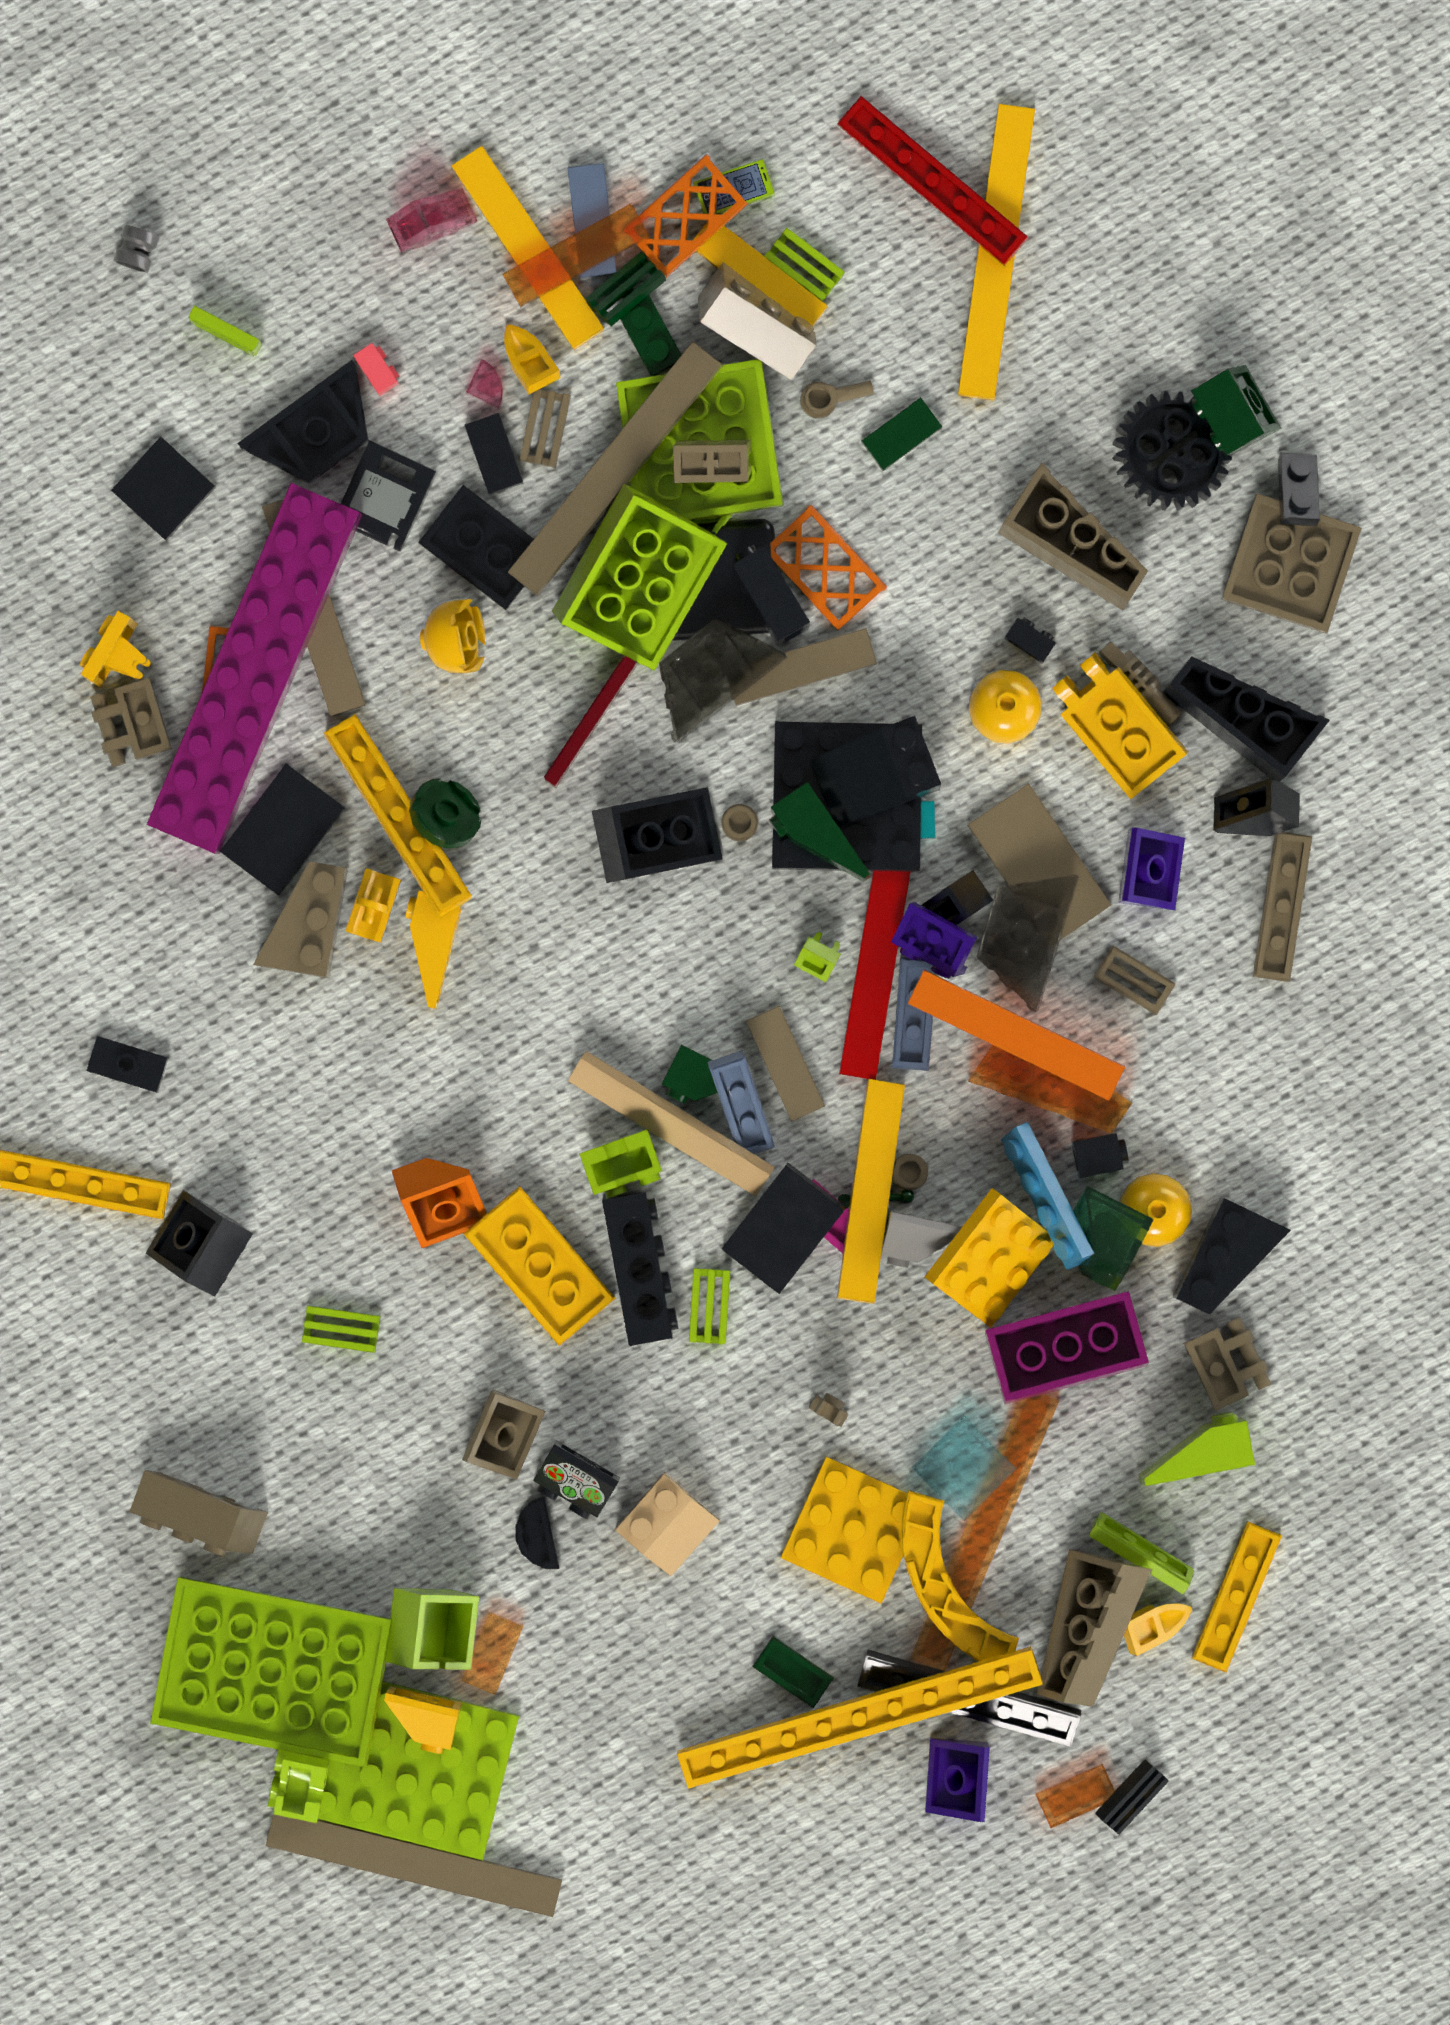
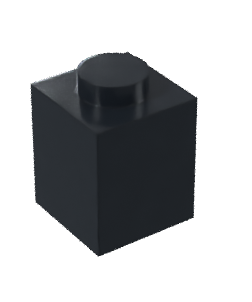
[1071,1133,1129,1178]

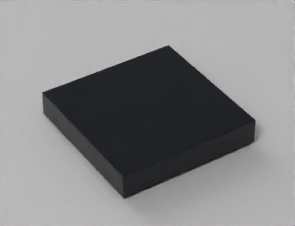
[111,436,216,541]

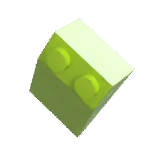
[1139,1412,1255,1486]

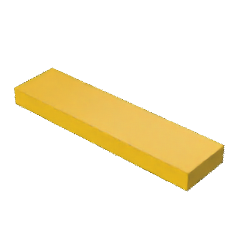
[692,221,828,326]
[1191,1521,1282,1673]

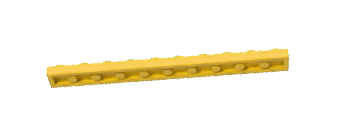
[677,1646,1043,1789]

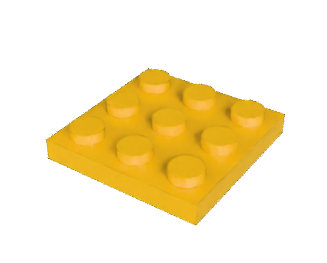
[924,1188,1054,1328]
[780,1456,907,1604]

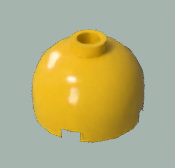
[420,598,486,673]
[969,670,1042,744]
[1118,1173,1192,1247]

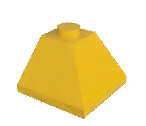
[384,1686,462,1754]

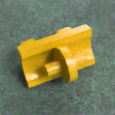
[345,868,401,943]

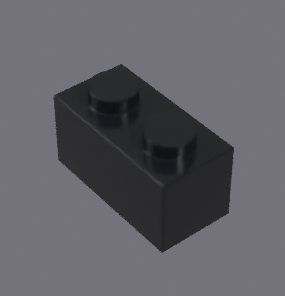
[1004,617,1056,664]

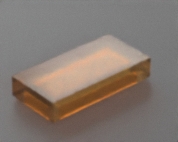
[461,1612,524,1695]
[1035,1763,1115,1828]

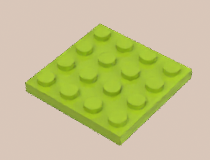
[616,359,784,521]

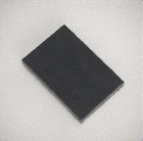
[418,485,534,610]
[220,764,346,896]
[721,1163,846,1294]

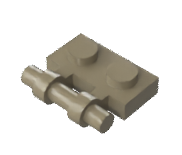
[90,678,172,767]
[1183,1317,1271,1411]

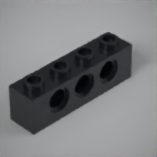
[602,1192,679,1346]

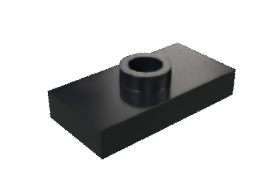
[86,1036,169,1093]

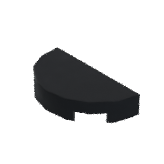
[515,1496,560,1569]

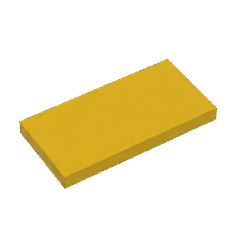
[463,1185,616,1346]

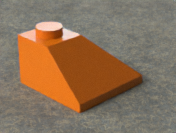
[391,1158,487,1248]

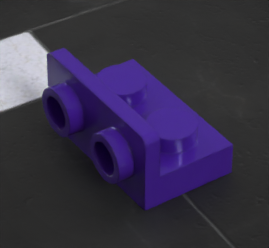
[891,902,977,979]

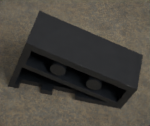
[1173,1198,1291,1314]

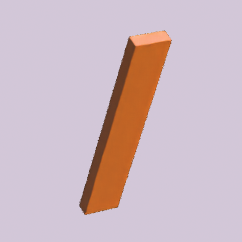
[908,969,1125,1101]

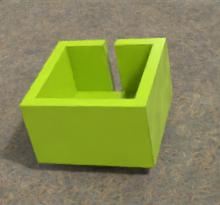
[385,1588,479,1670]

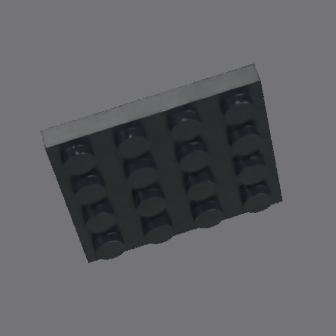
[772,721,922,872]

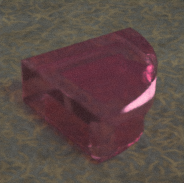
[466,359,503,409]

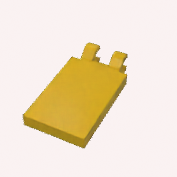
[1052,652,1189,799]

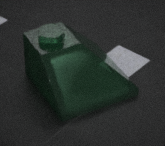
[1073,1186,1153,1291]

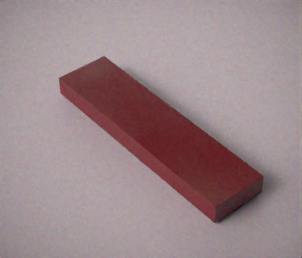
[544,656,637,788]

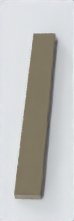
[508,342,723,596]
[266,1813,562,1917]

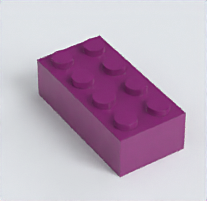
[985,1291,1149,1405]

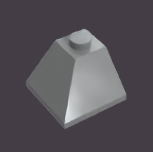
[881,1211,962,1268]

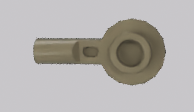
[800,380,874,419]

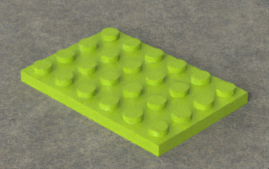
[150,1577,392,1767]
[267,1681,520,1861]

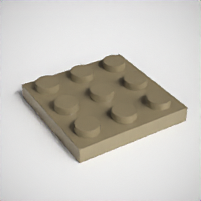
[1221,493,1362,634]

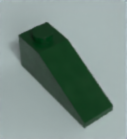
[769,782,870,882]

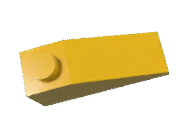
[405,890,463,1009]

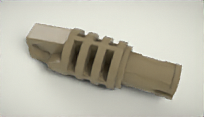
[1099,642,1182,727]

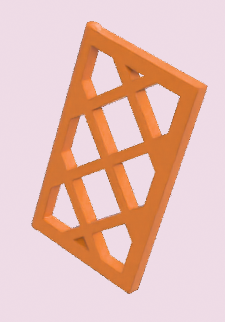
[623,154,748,278]
[770,505,887,631]

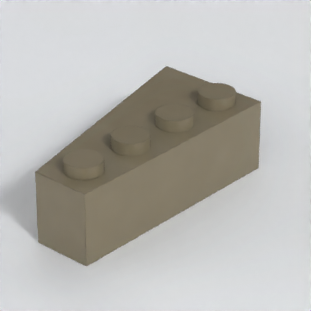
[998,462,1148,611]
[1037,1549,1152,1707]

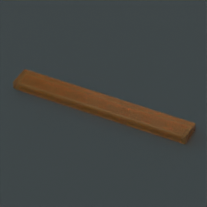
[910,1394,1060,1671]

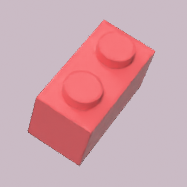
[353,343,399,396]

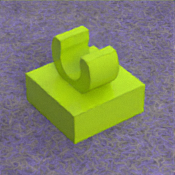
[794,932,841,982]

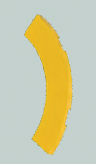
[902,1490,1019,1661]

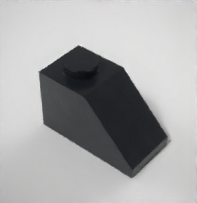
[1213,778,1300,836]
[921,870,994,925]

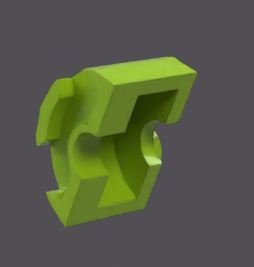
[579,1129,662,1198]
[269,1749,330,1823]

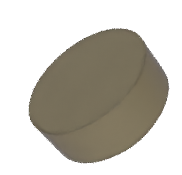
[721,804,758,841]
[892,1154,928,1190]

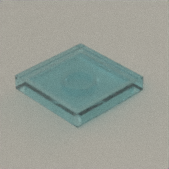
[912,1416,1017,1521]

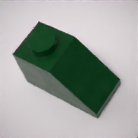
[662,1044,718,1104]

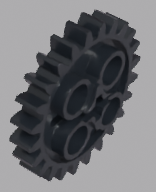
[1112,391,1232,511]

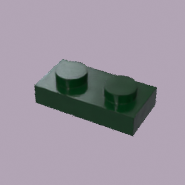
[620,295,681,377]

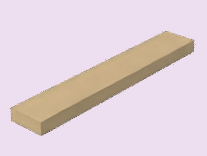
[568,1051,775,1197]

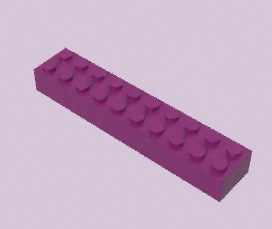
[146,483,362,854]

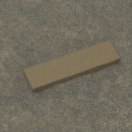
[725,628,877,706]
[1252,832,1313,982]

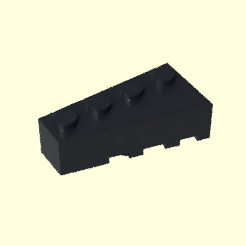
[1163,656,1330,782]

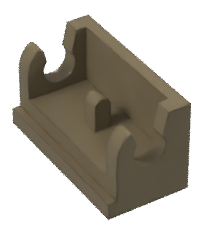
[673,440,751,483]

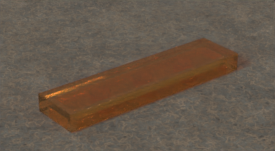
[502,203,649,308]

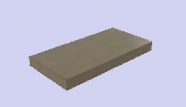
[967,783,1111,947]

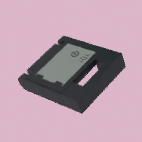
[341,440,438,552]

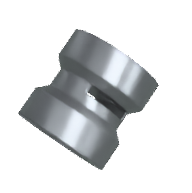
[113,225,160,273]

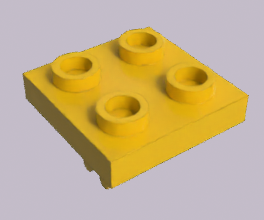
[79,610,151,688]

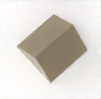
[462,1389,546,1479]

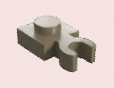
[809,1393,849,1427]

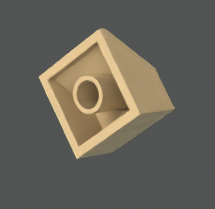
[615,1472,720,1576]

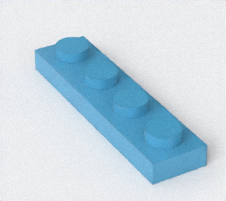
[1001,1122,1094,1270]

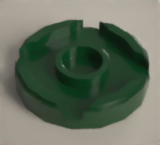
[409,778,481,849]

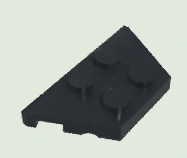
[237,360,369,484]

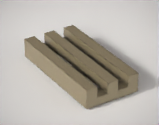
[520,389,571,468]
[1093,945,1176,1015]

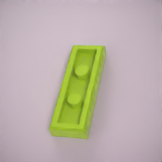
[1089,1512,1194,1594]

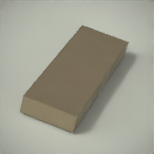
[746,1006,825,1122]

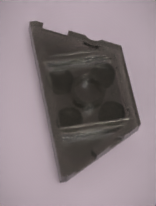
[659,619,788,742]
[977,875,1079,1012]

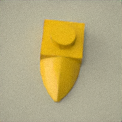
[504,324,561,395]
[1124,1603,1192,1656]

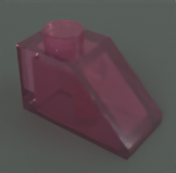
[386,188,478,253]

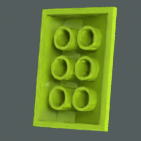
[552,484,727,671]

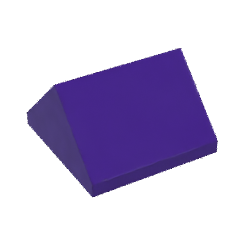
[1118,827,1185,911]
[925,1738,990,1822]

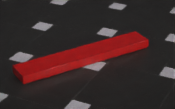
[837,96,1028,267]
[839,871,911,1080]

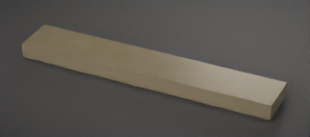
[262,499,366,717]

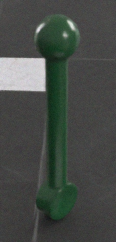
[838,1190,914,1208]

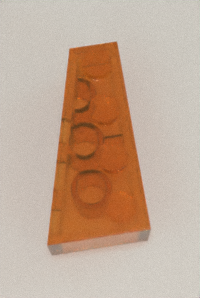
[968,1044,1133,1134]

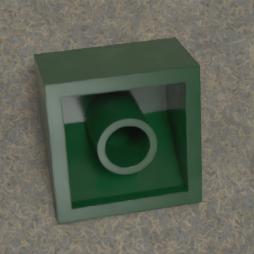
[1191,365,1282,455]

